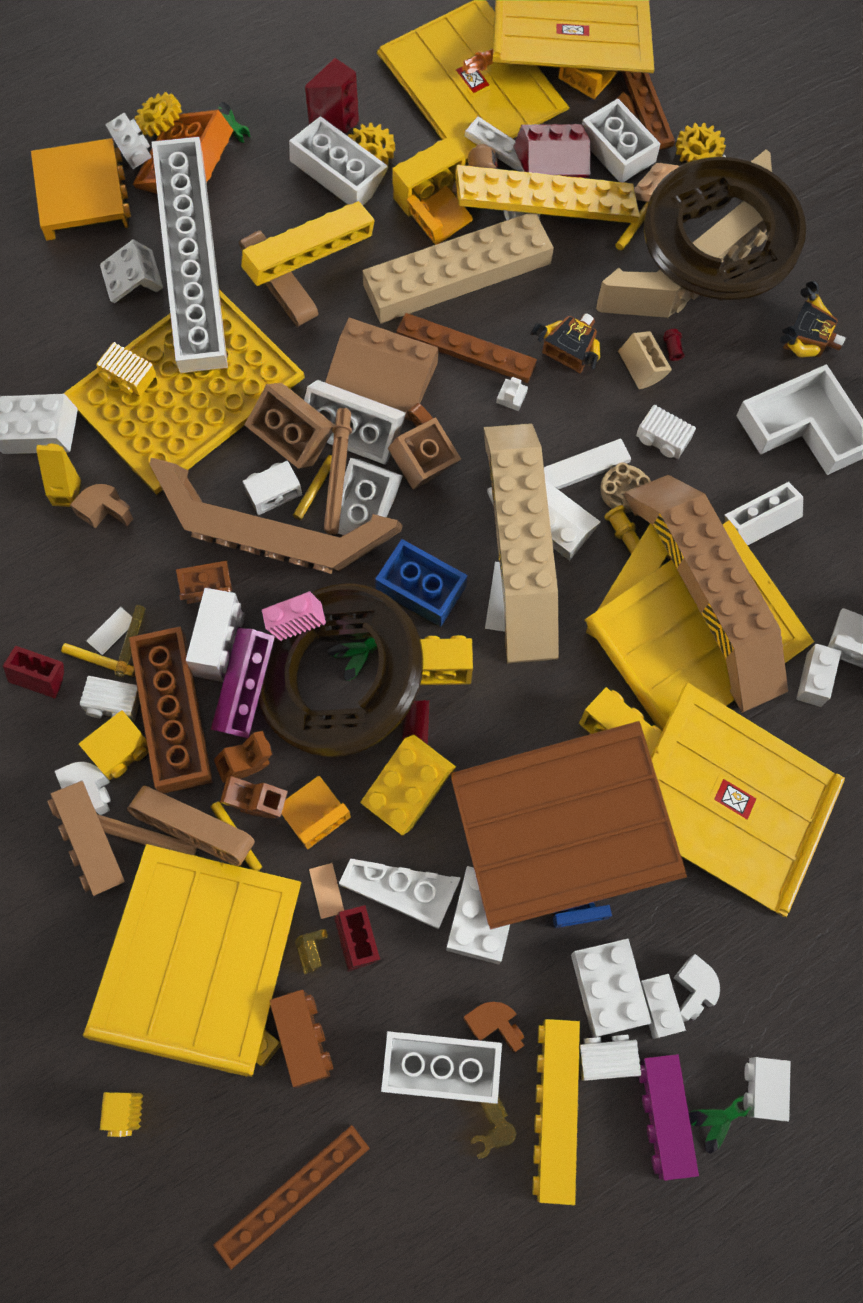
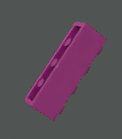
[211,628,275,738]
[638,1054,699,1181]

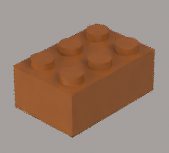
[269,989,334,1088]

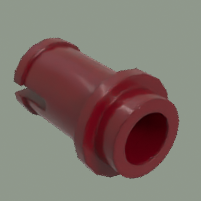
[663,329,684,361]

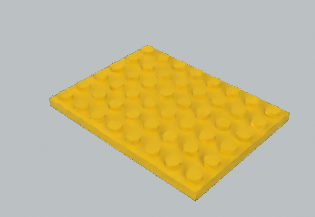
[63,290,305,495]

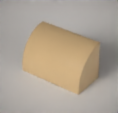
[618,331,672,389]

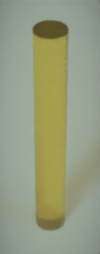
[114,605,146,677]

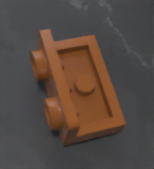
[176,560,232,604]

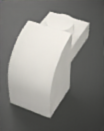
[55,762,111,815]
[674,954,720,1022]

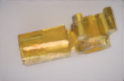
[471,1096,516,1159]

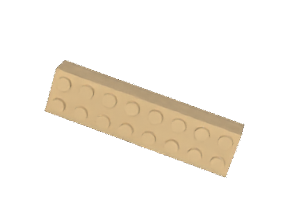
[363,213,554,323]

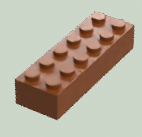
[129,626,213,794]

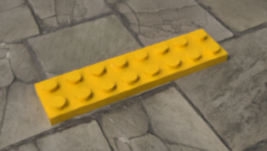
[455,165,640,223]

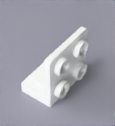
[100,239,163,303]
[828,608,863,668]

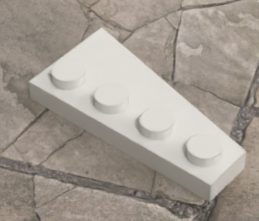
[339,859,460,929]

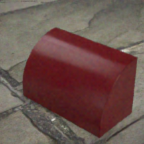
[3,646,64,698]
[402,700,430,745]
[334,905,380,971]

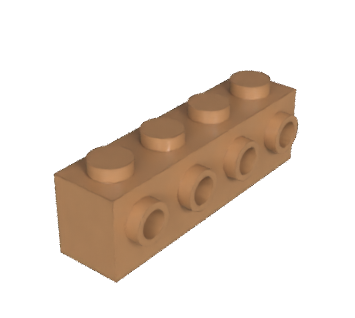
[47,780,125,896]

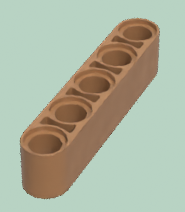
[239,230,318,327]
[127,786,255,866]

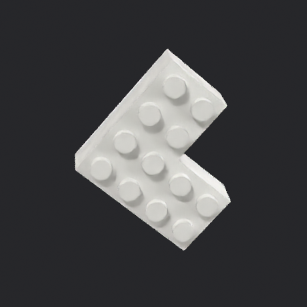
[736,364,863,475]

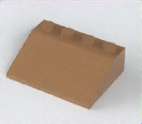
[325,318,438,421]

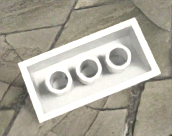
[289,116,388,205]
[304,380,406,464]
[492,480,601,561]
[381,1032,502,1103]

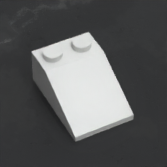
[338,458,403,535]

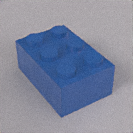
[375,539,468,627]

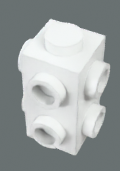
[105,113,151,169]

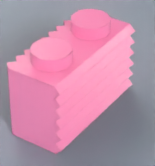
[262,591,326,641]

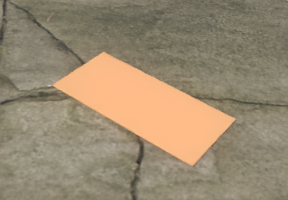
[309,863,344,919]

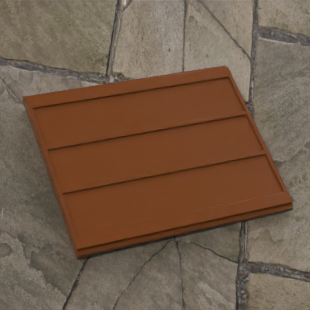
[450,721,687,930]

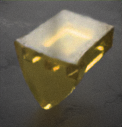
[295,929,328,974]

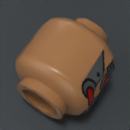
[468,144,498,169]

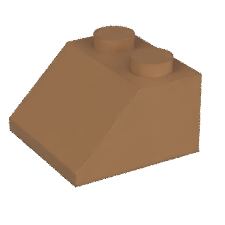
[388,418,461,490]

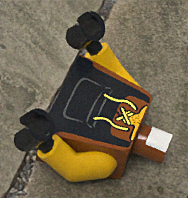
[780,281,846,358]
[530,314,600,374]

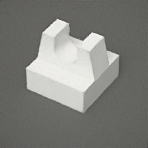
[496,377,528,411]

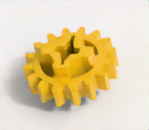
[135,92,182,137]
[348,123,395,165]
[675,123,726,163]

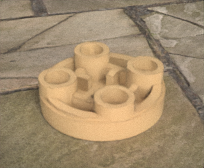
[600,462,651,513]

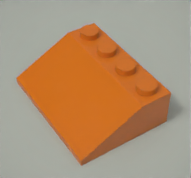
[133,110,233,194]

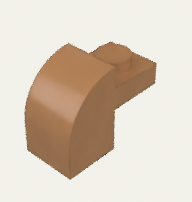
[70,484,133,528]

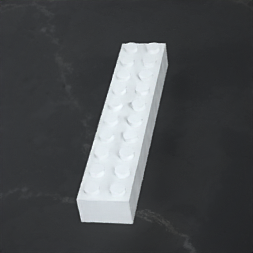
[152,137,228,373]

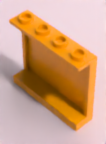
[31,138,131,241]

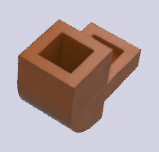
[214,731,272,783]
[220,776,288,818]
[463,1002,525,1053]

